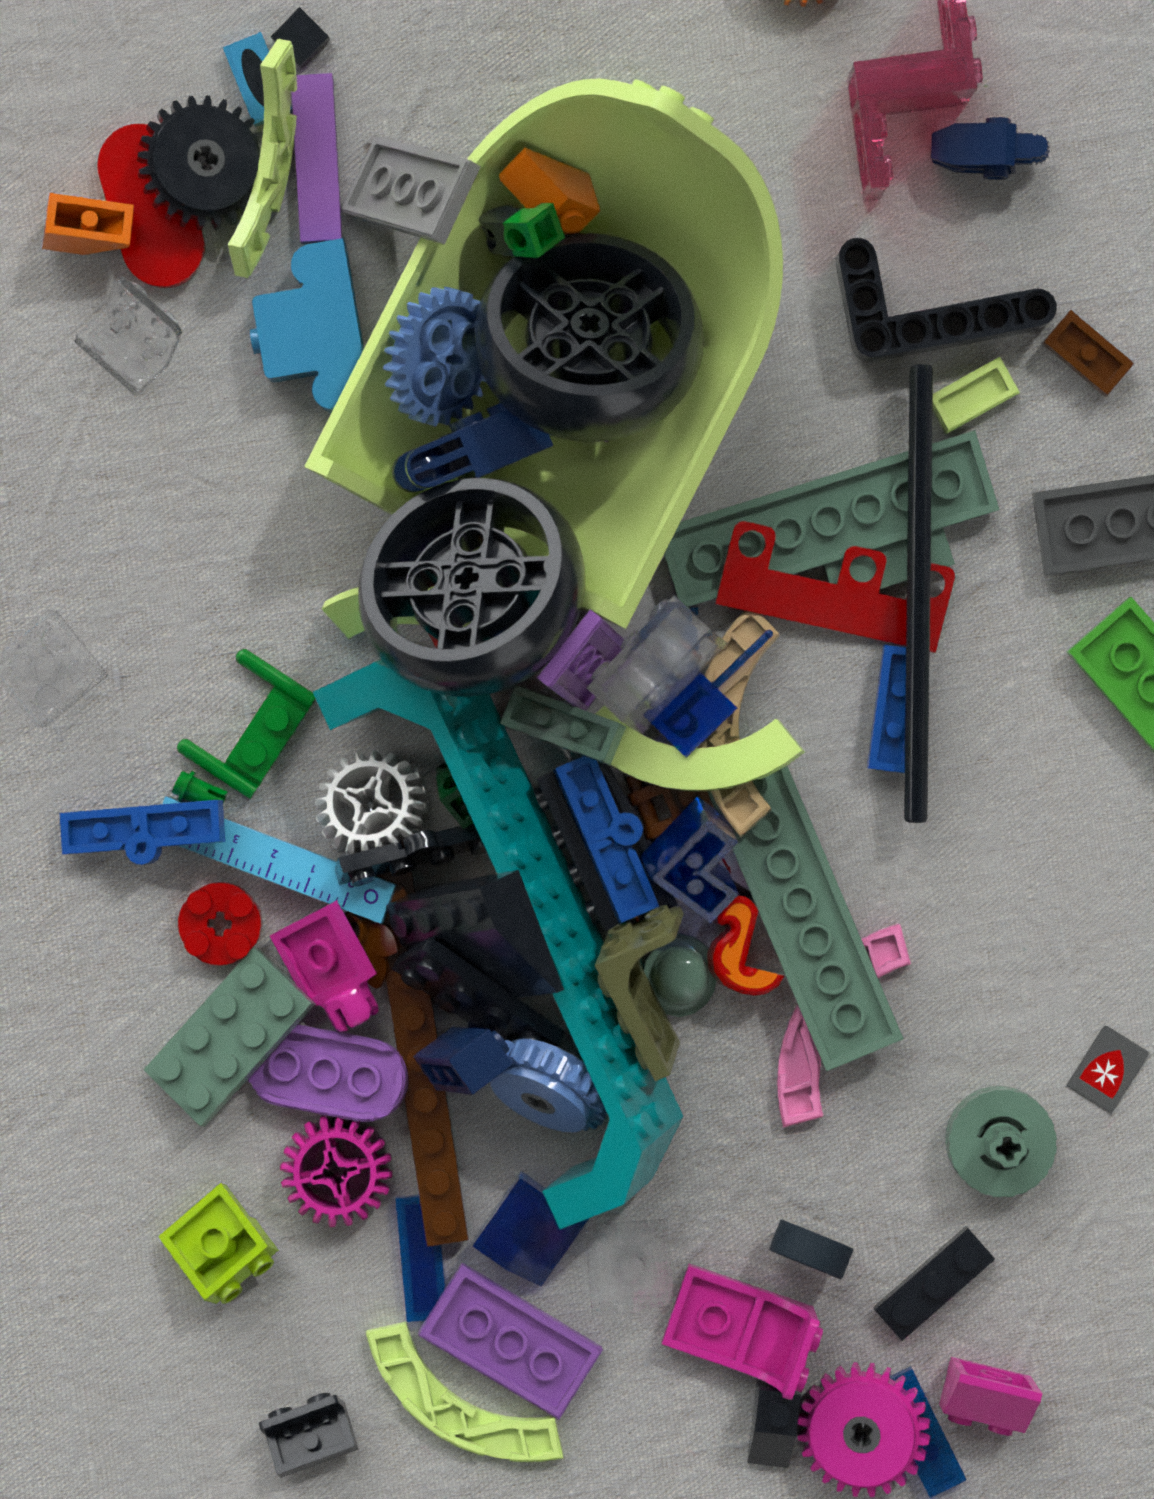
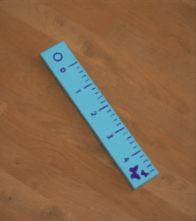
[162,796,398,924]

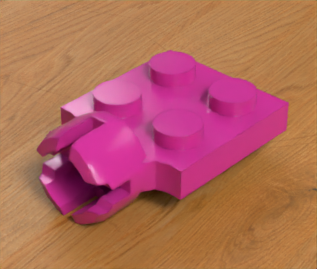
[270,900,379,1033]

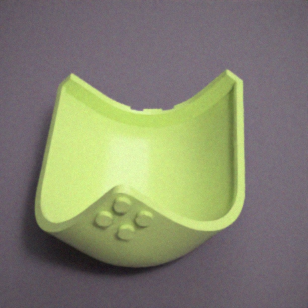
[304,78,783,629]

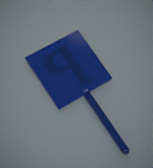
[644,630,773,758]

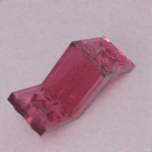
[847,0,983,202]

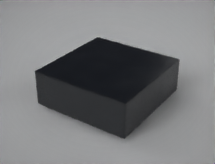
[270,7,330,69]

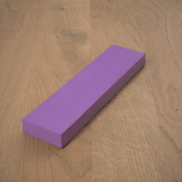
[292,73,343,244]

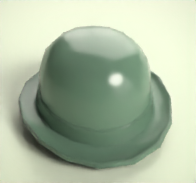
[643,933,716,1017]

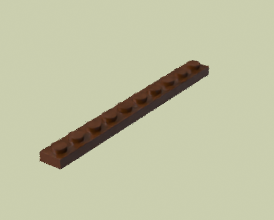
[376,838,469,1247]

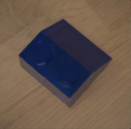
[472,1171,589,1287]

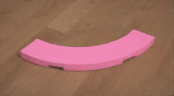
[777,923,911,1128]

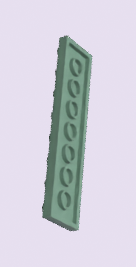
[664,430,1000,609]
[708,766,904,1072]

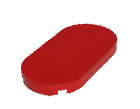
[97,123,206,288]

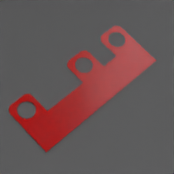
[715,521,955,653]

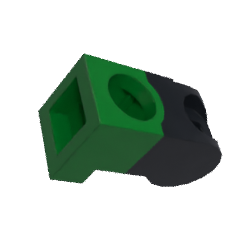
[479,203,565,258]

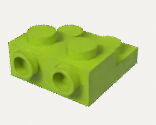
[158,1183,279,1304]

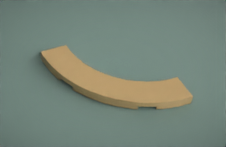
[697,611,780,838]

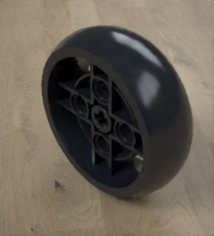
[474,233,704,442]
[358,478,586,697]

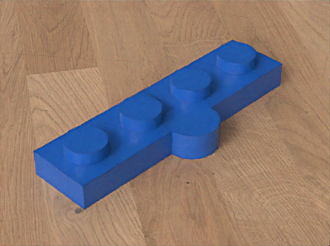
[553,756,659,923]
[59,800,226,865]

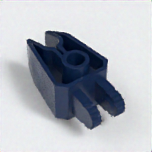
[931,117,1050,180]

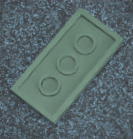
[143,947,316,1127]

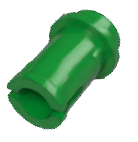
[172,771,228,804]

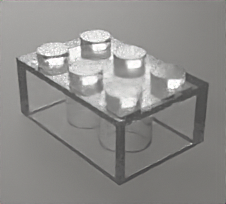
[587,595,728,734]

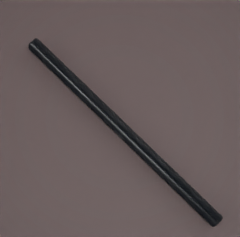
[904,364,933,823]

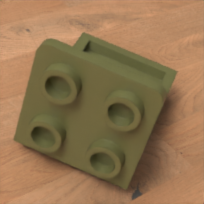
[595,905,684,1081]

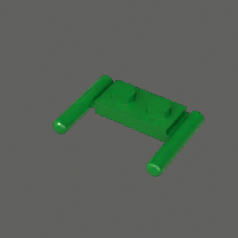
[177,649,316,799]

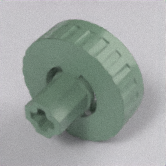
[945,1086,1057,1197]

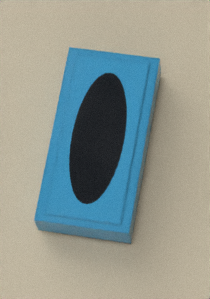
[223,32,293,127]

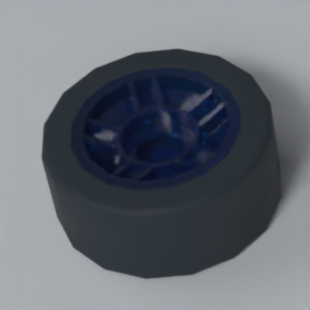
[769,1220,853,1279]

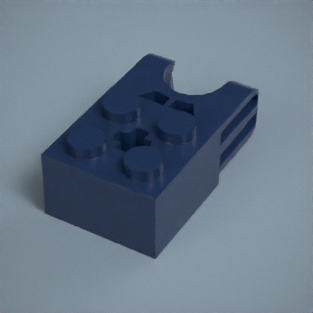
[392,403,554,492]

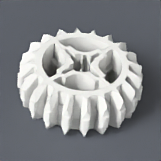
[315,749,428,855]

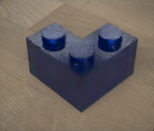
[641,796,739,923]

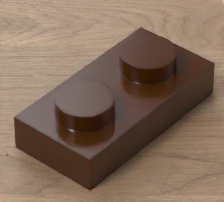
[1042,310,1134,397]

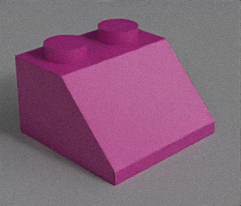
[939,1357,1043,1436]

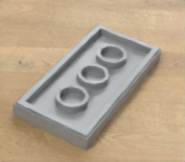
[341,136,481,245]

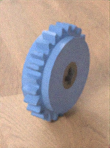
[490,1039,607,1132]

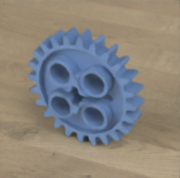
[383,287,486,426]

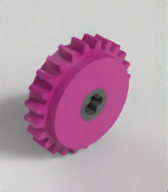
[797,1362,930,1497]

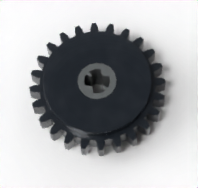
[136,95,263,231]

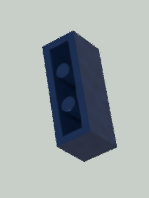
[413,1027,513,1095]

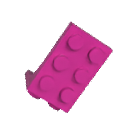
[661,1263,823,1400]

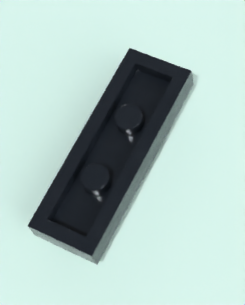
[873,1226,995,1341]

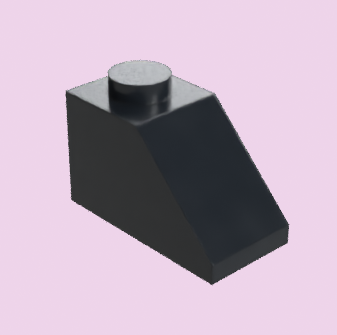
[747,1380,801,1468]

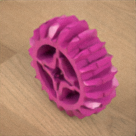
[280,1115,393,1227]

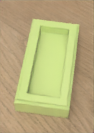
[933,357,1020,434]

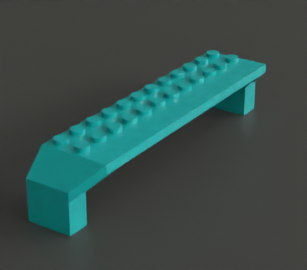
[313,660,684,1229]

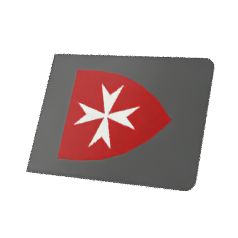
[1066,1026,1149,1114]

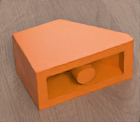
[499,148,601,234]
[42,193,134,255]

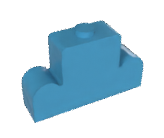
[250,238,364,413]

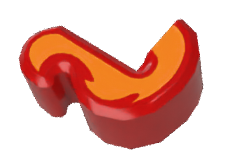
[707,895,784,996]

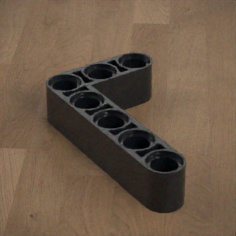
[836,238,1057,362]

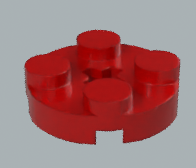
[178,882,263,965]

